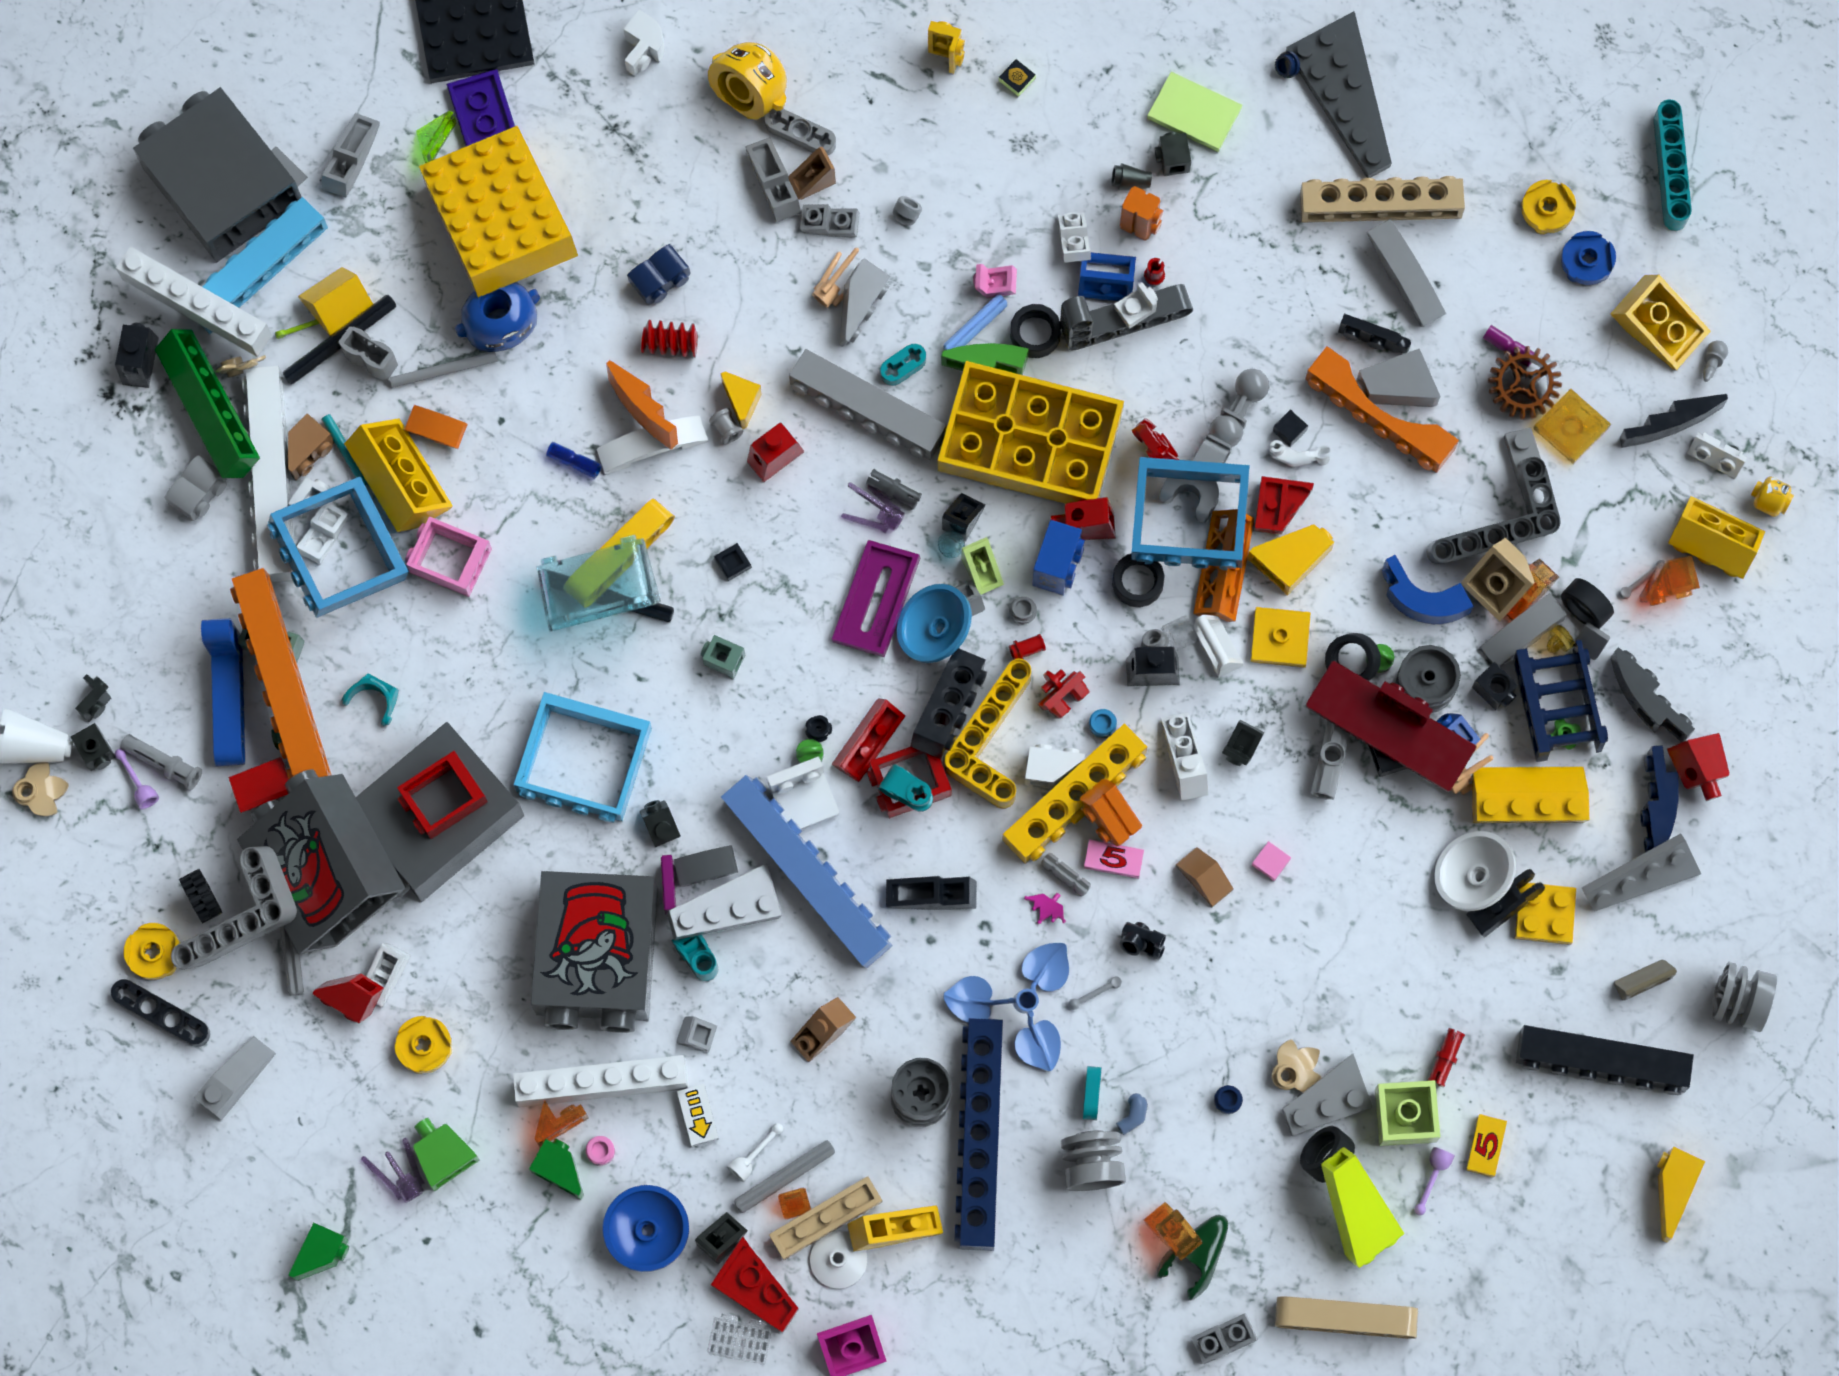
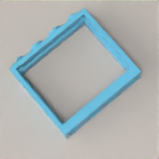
[514,692,652,823]

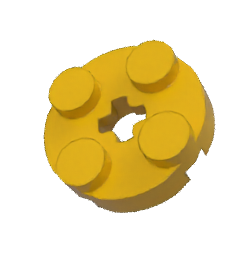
[1521,179,1576,234]
[124,923,180,980]
[395,1016,452,1074]

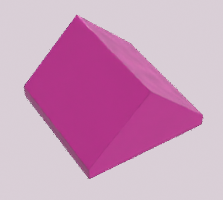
[817,1315,887,1376]

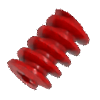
[641,320,698,358]

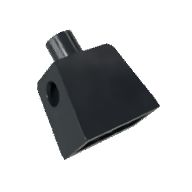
[1126,646,1180,686]

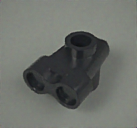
[1120,922,1166,960]

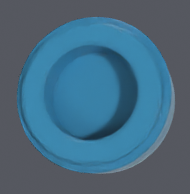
[1089,709,1117,738]

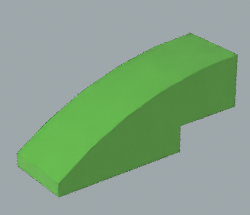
[941,343,1029,375]

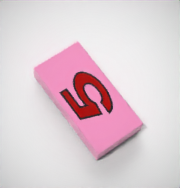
[1084,839,1144,879]

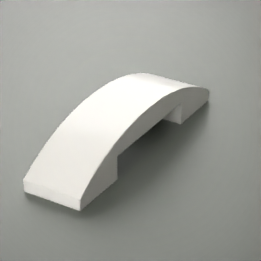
[597,416,708,475]

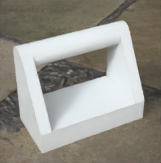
[1193,615,1243,678]

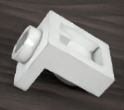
[1114,282,1158,329]
[288,477,329,517]

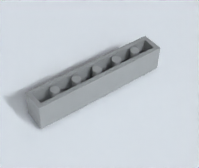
[789,349,947,461]

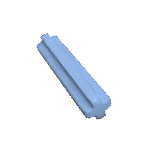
[943,294,1007,350]

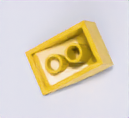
[1610,274,1711,370]

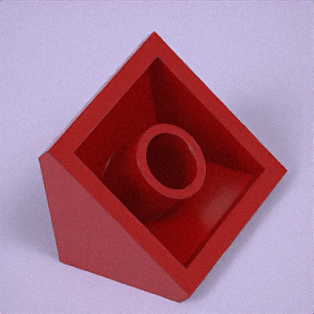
[228,757,289,813]

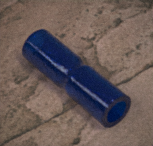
[546,442,602,479]

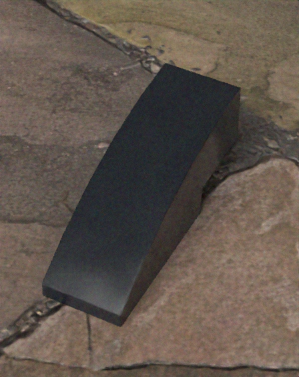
[886,876,977,910]

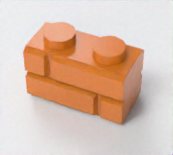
[1120,186,1164,241]
[1080,779,1142,846]

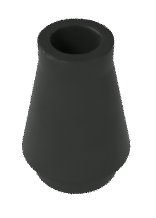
[1111,163,1152,190]

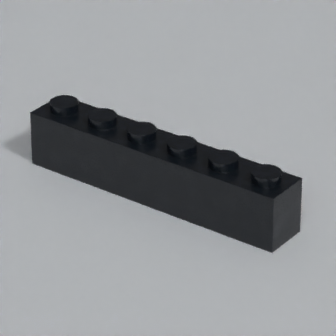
[1516,1025,1694,1095]

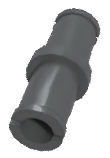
[866,469,922,509]

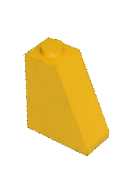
[1247,524,1334,596]

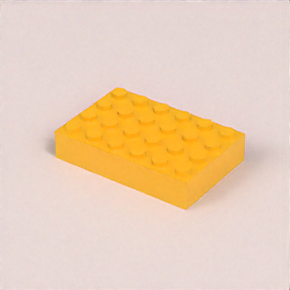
[419,125,578,297]
[937,361,1124,504]

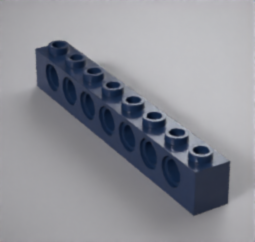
[954,1018,1003,1251]

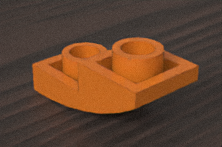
[404,405,468,449]

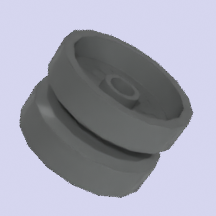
[1395,645,1461,713]

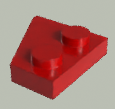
[1254,476,1314,534]

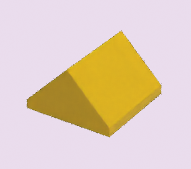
[298,267,373,336]

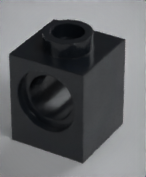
[1472,662,1518,711]

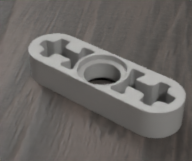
[764,109,836,155]

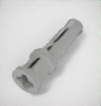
[120,734,202,791]

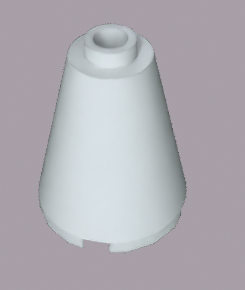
[0,709,73,764]

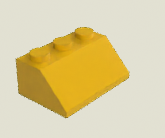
[1668,496,1766,579]

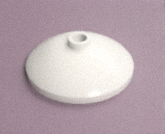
[1435,831,1516,911]

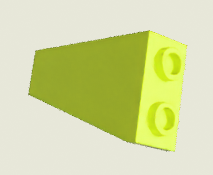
[1321,1147,1405,1268]

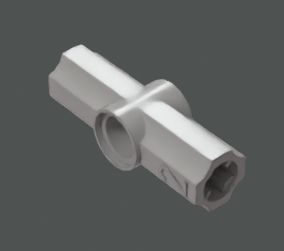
[1310,721,1349,800]

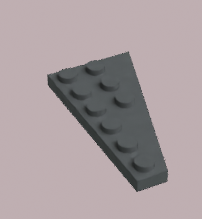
[1286,11,1392,178]

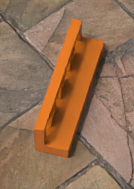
[1193,509,1254,622]

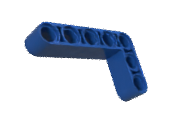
[201,618,245,767]

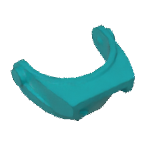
[341,673,399,726]

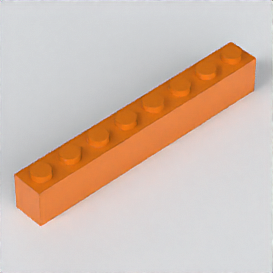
[230,568,332,779]

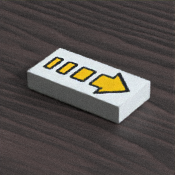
[677,1084,719,1147]

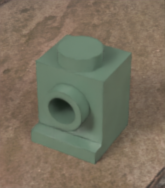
[701,635,745,679]

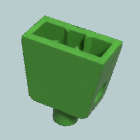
[413,1118,480,1191]

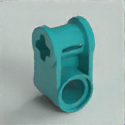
[878,764,933,812]
[671,935,718,981]

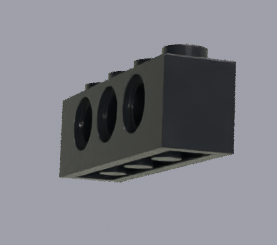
[910,648,987,759]

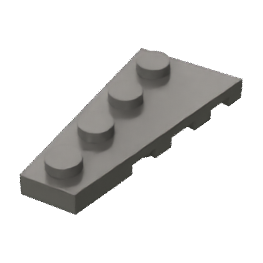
[1582,833,1701,912]

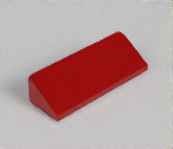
[832,698,906,782]

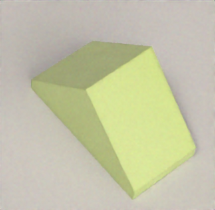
[961,537,1004,595]

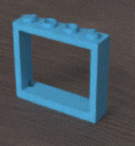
[1131,457,1250,571]
[267,477,409,618]

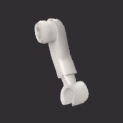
[1269,440,1330,467]

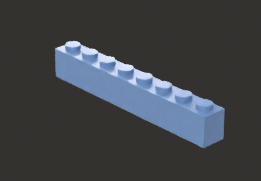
[721,775,893,968]

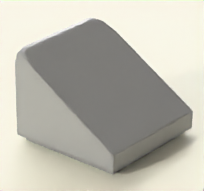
[955,580,985,616]
[1573,622,1610,660]
[677,1016,717,1053]

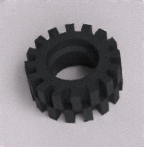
[179,869,223,924]

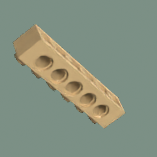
[1300,176,1465,223]

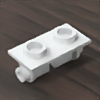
[1687,432,1747,479]

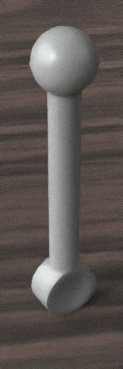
[1620,560,1667,599]
[1068,976,1122,1010]

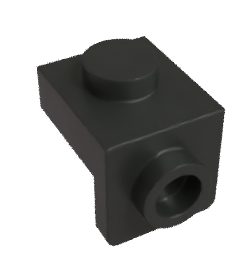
[75,674,111,722]
[1222,720,1265,766]
[639,800,681,847]

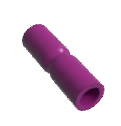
[1483,325,1534,367]

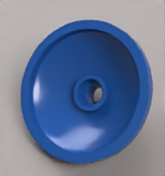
[603,1185,689,1272]

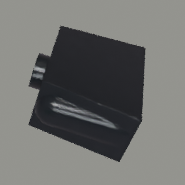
[115,322,159,388]

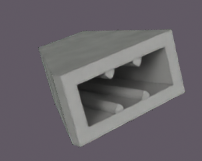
[1356,348,1440,407]

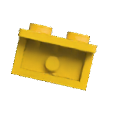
[928,21,965,74]

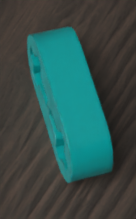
[880,344,926,386]
[1083,1066,1102,1120]

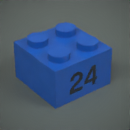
[1032,520,1085,596]

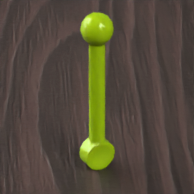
[275,319,319,339]

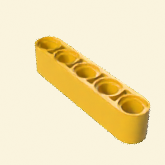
[564,498,675,607]

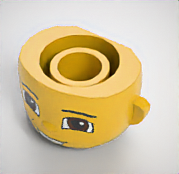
[708,42,787,120]

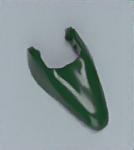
[1157,1214,1228,1301]

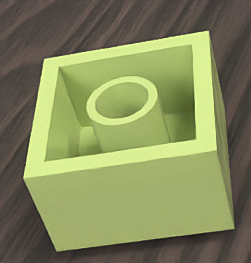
[1375,1080,1440,1146]

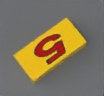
[1466,1114,1507,1177]

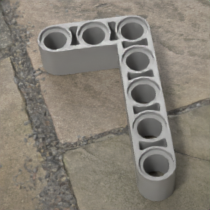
[171,846,297,969]

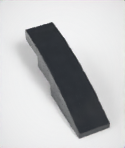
[1620,394,1728,448]

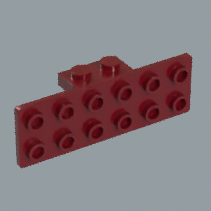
[1305,661,1477,792]

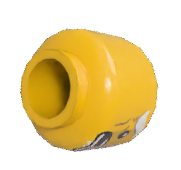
[1751,476,1794,517]

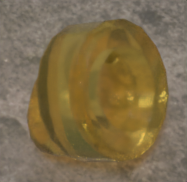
[1547,625,1575,653]

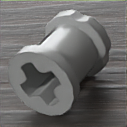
[709,408,743,444]

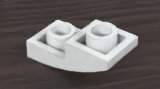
[1058,212,1091,262]

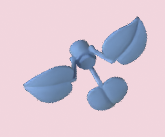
[943,943,1069,1071]

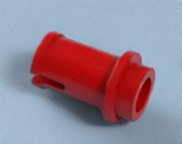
[1144,258,1165,286]
[1009,634,1046,660]

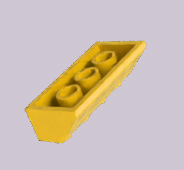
[344,418,453,532]
[1472,767,1590,823]

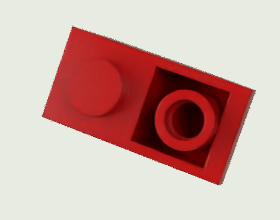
[313,973,384,1023]

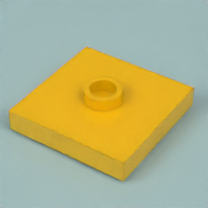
[1251,607,1311,668]

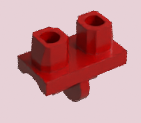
[1038,669,1090,718]

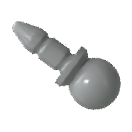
[1703,340,1728,382]

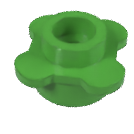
[1551,719,1581,750]

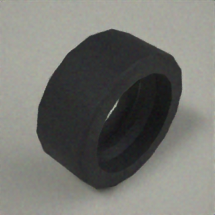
[1010,304,1061,358]
[1112,554,1165,607]
[1561,578,1614,629]
[1325,633,1381,681]
[1300,1126,1355,1183]

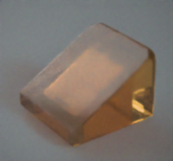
[778,1187,811,1219]

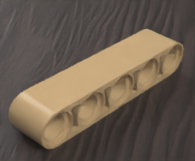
[1275,1296,1418,1339]

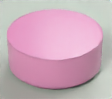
[586,1136,615,1166]

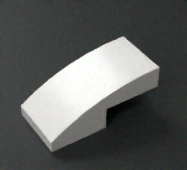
[297,503,349,565]

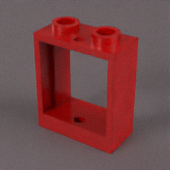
[866,747,952,819]
[397,751,488,839]

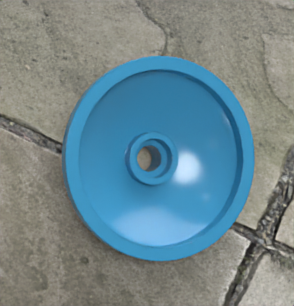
[897,584,972,663]

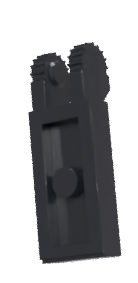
[1466,869,1545,938]

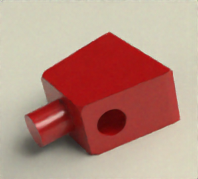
[747,423,804,482]
[1051,497,1116,540]
[1667,733,1730,801]

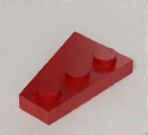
[711,1237,799,1333]

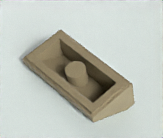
[1614,960,1677,1001]

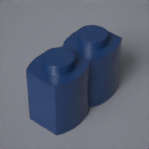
[627,244,691,305]

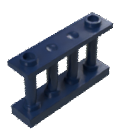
[1513,640,1608,762]

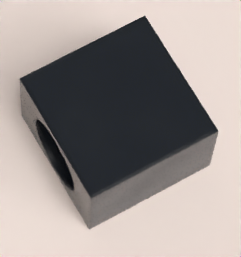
[1273,409,1308,447]

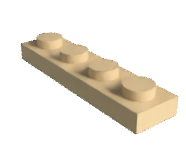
[769,1176,883,1260]

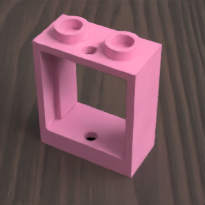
[405,517,492,597]

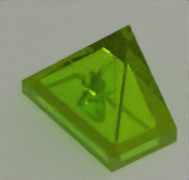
[416,110,457,163]

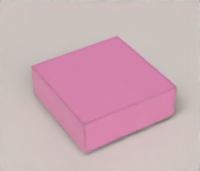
[1252,841,1291,881]

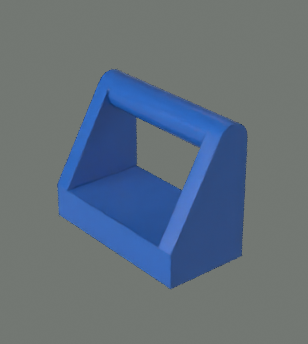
[1078,252,1136,301]

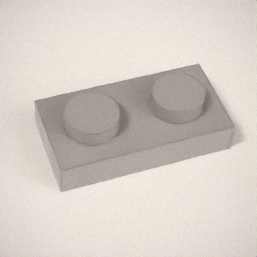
[1504,427,1541,487]

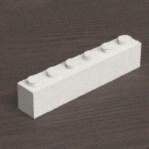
[116,246,272,357]
[513,1055,688,1107]

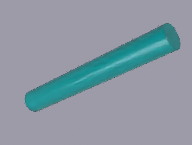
[321,414,368,486]

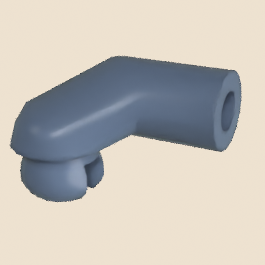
[1116,1093,1148,1135]

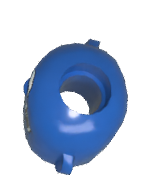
[454,282,540,352]

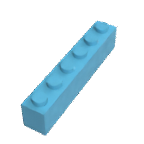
[201,197,328,334]

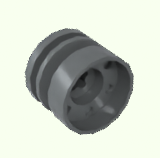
[891,1058,951,1127]

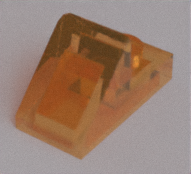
[534,1100,589,1148]
[1144,1202,1203,1261]

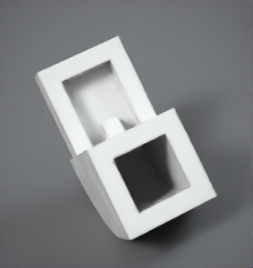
[624,9,664,77]

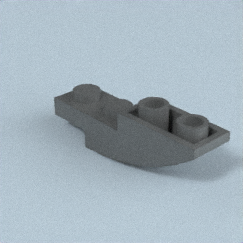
[1610,647,1695,742]

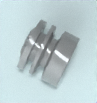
[1712,962,1777,1032]
[1061,1130,1126,1191]

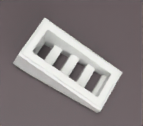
[366,943,411,1007]

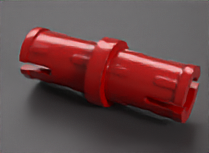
[1427,1028,1465,1088]

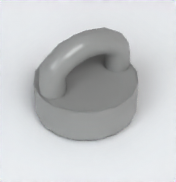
[893,196,922,225]

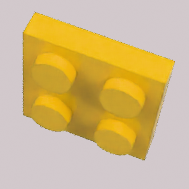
[1515,883,1576,945]

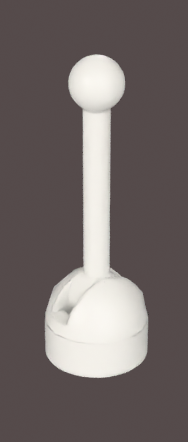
[727,1123,783,1182]

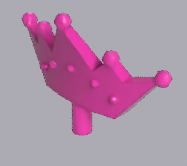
[1024,893,1066,924]

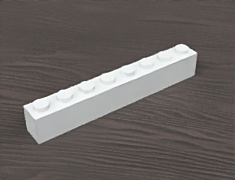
[242,366,294,582]

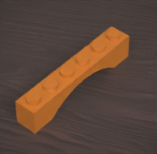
[1305,346,1459,473]

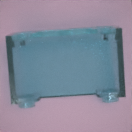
[536,535,661,632]

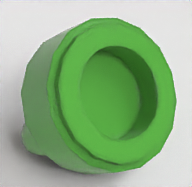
[1366,644,1395,673]
[796,739,824,763]

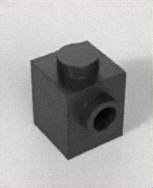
[1155,132,1191,176]
[71,723,116,771]

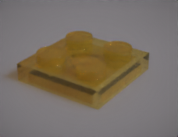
[1533,389,1611,465]

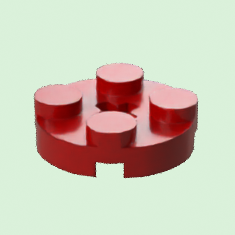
[1132,418,1179,460]

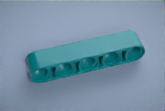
[1653,99,1692,231]

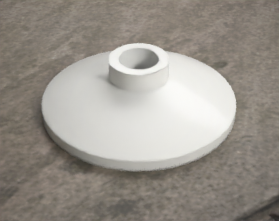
[810,1231,867,1289]

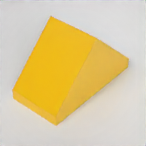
[720,371,762,429]

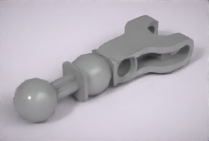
[1159,368,1269,523]

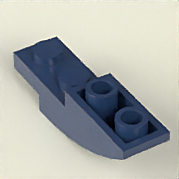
[1640,745,1679,853]

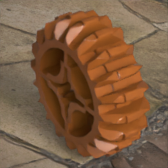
[1488,346,1562,420]

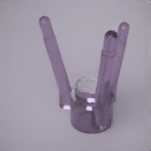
[841,482,905,533]
[361,1138,425,1203]

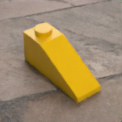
[1657,1147,1705,1243]
[847,1205,943,1252]

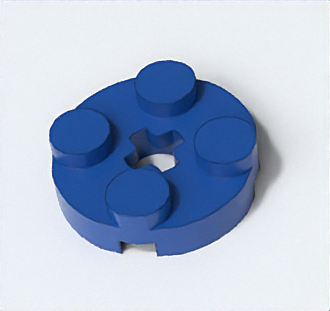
[1561,231,1616,285]

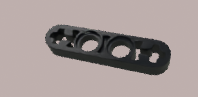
[111,979,210,1047]

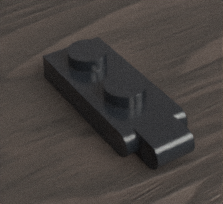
[1338,313,1411,354]

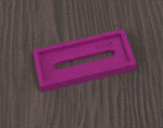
[832,540,921,657]

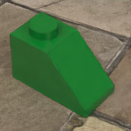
[529,1138,584,1200]
[289,1222,350,1281]

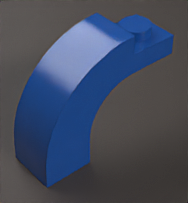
[1382,555,1474,624]

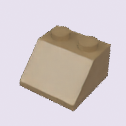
[1461,538,1535,622]

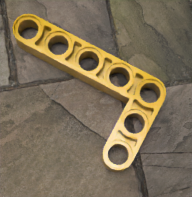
[945,659,1031,809]

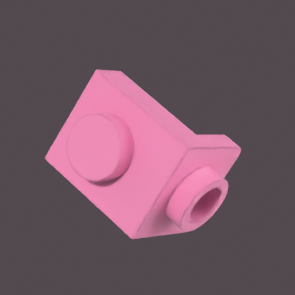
[973,264,1017,298]

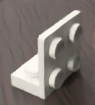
[767,756,839,830]

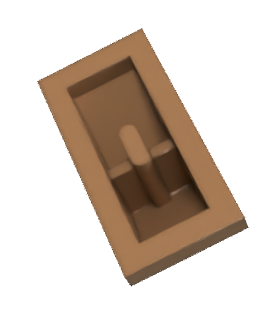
[788,147,836,200]
[1176,847,1234,907]

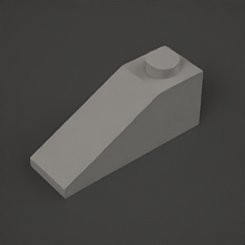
[194,1036,276,1121]

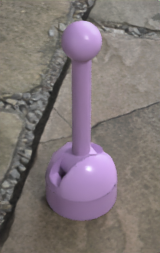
[115,749,159,809]
[1414,1147,1455,1215]

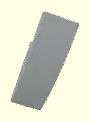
[321,113,380,197]
[745,137,801,222]
[1480,593,1567,667]

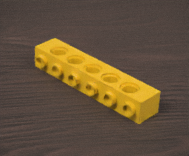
[1002,723,1147,864]

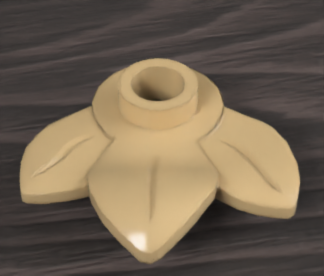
[215,355,266,378]
[12,762,69,816]
[1272,1039,1322,1092]

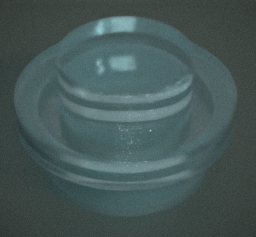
[938,531,965,558]

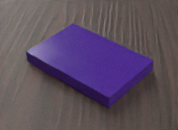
[446,69,515,146]

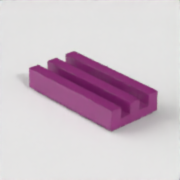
[661,855,676,914]

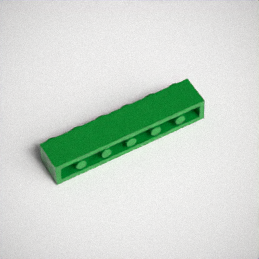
[154,329,260,478]

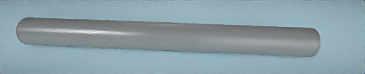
[390,351,498,388]

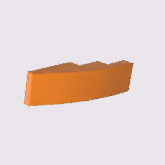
[606,360,678,450]

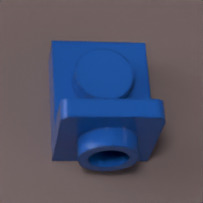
[1436,713,1481,745]

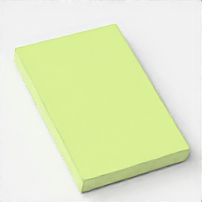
[1147,72,1242,152]

